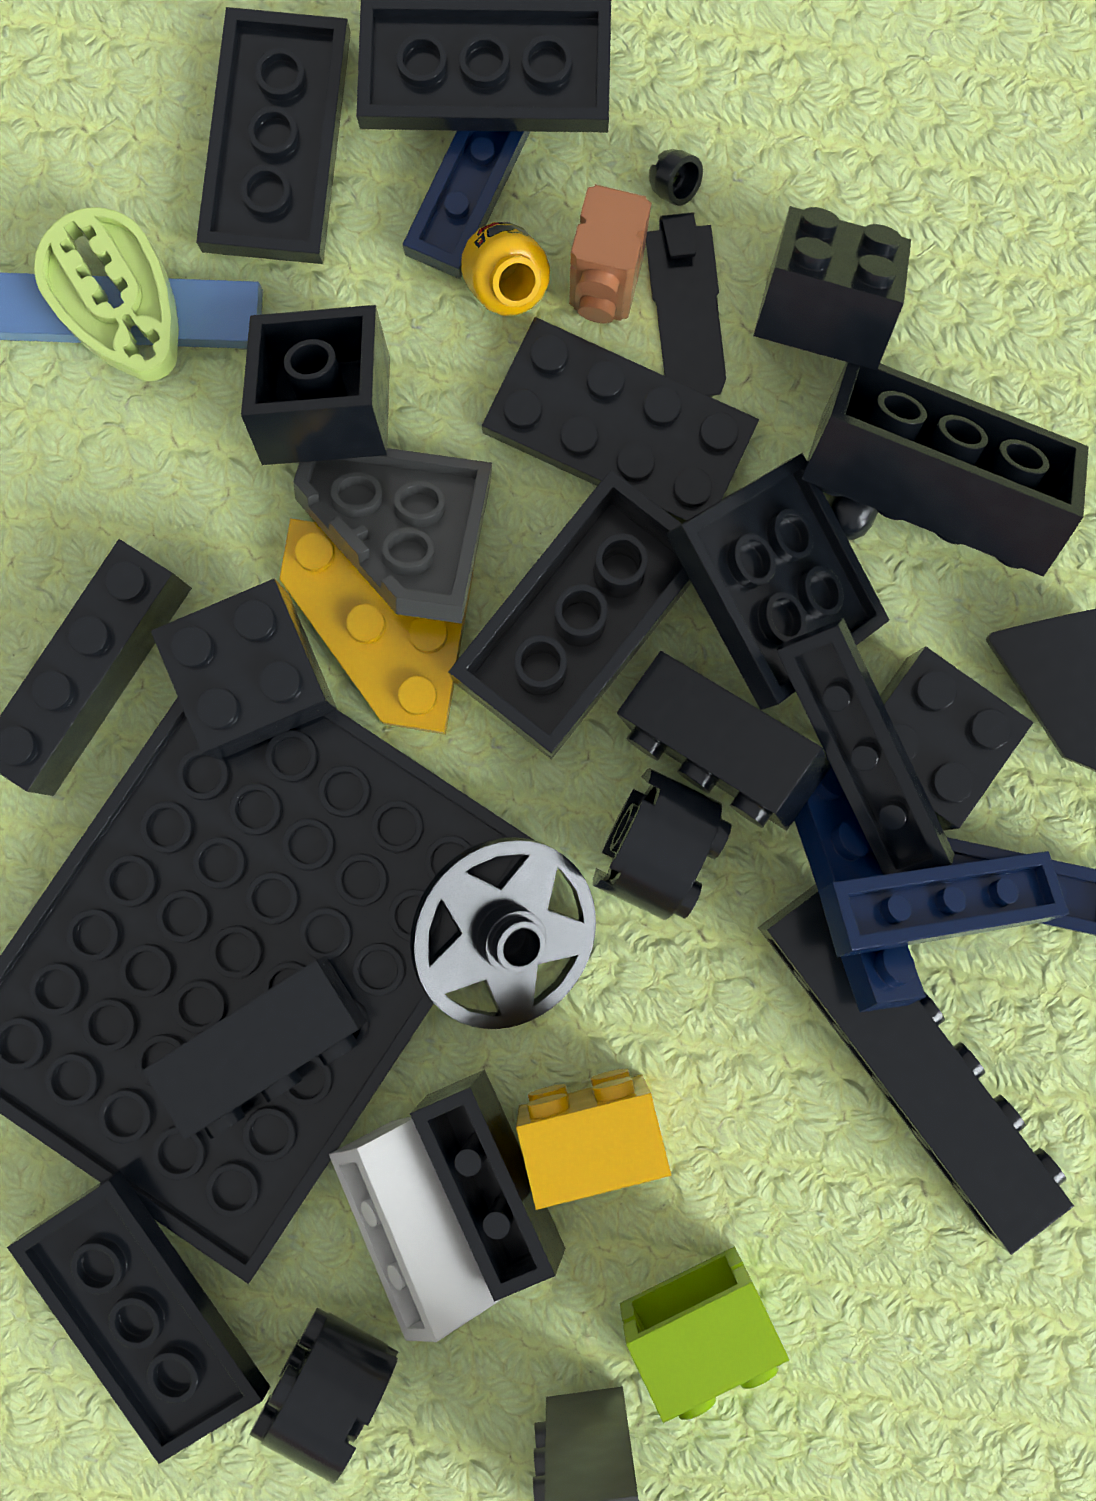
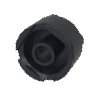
[593,768,732,920]
[249,1308,398,1484]

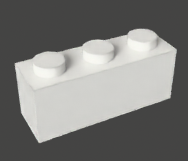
[329,1117,500,1342]

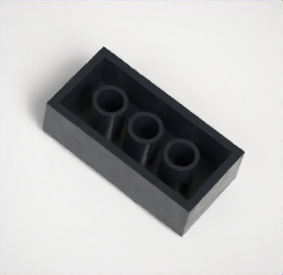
[801,362,1089,577]
[448,469,692,760]

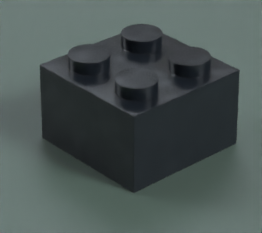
[753,206,911,370]
[241,305,390,465]
[151,578,337,760]
[880,646,1034,831]

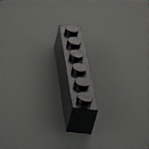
[758,884,1074,1255]

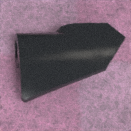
[986,609,1096,772]

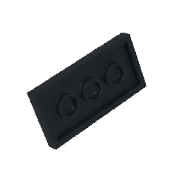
[356,0,611,133]
[196,7,351,264]
[482,317,759,524]
[7,1170,271,1464]

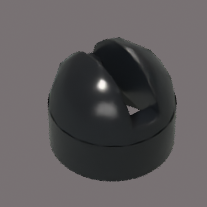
[649,149,703,206]
[828,495,878,540]

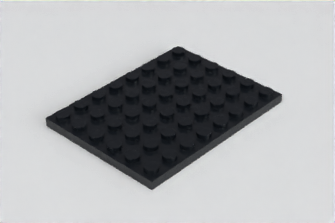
[0,697,535,1284]

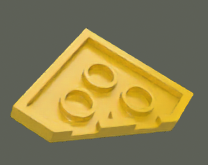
[279,518,476,735]

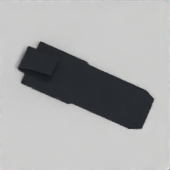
[646,212,726,396]

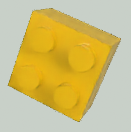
[516,1069,672,1210]

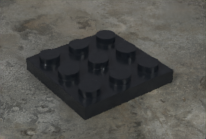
[665,453,890,710]

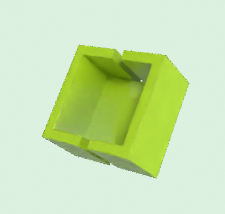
[619,1246,790,1423]

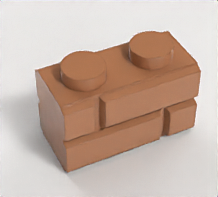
[569,184,652,323]

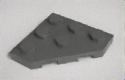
[293,448,492,624]

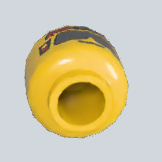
[461,222,550,316]

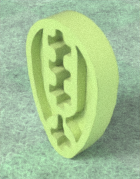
[34,207,179,381]

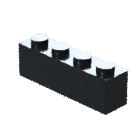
[0,539,192,796]

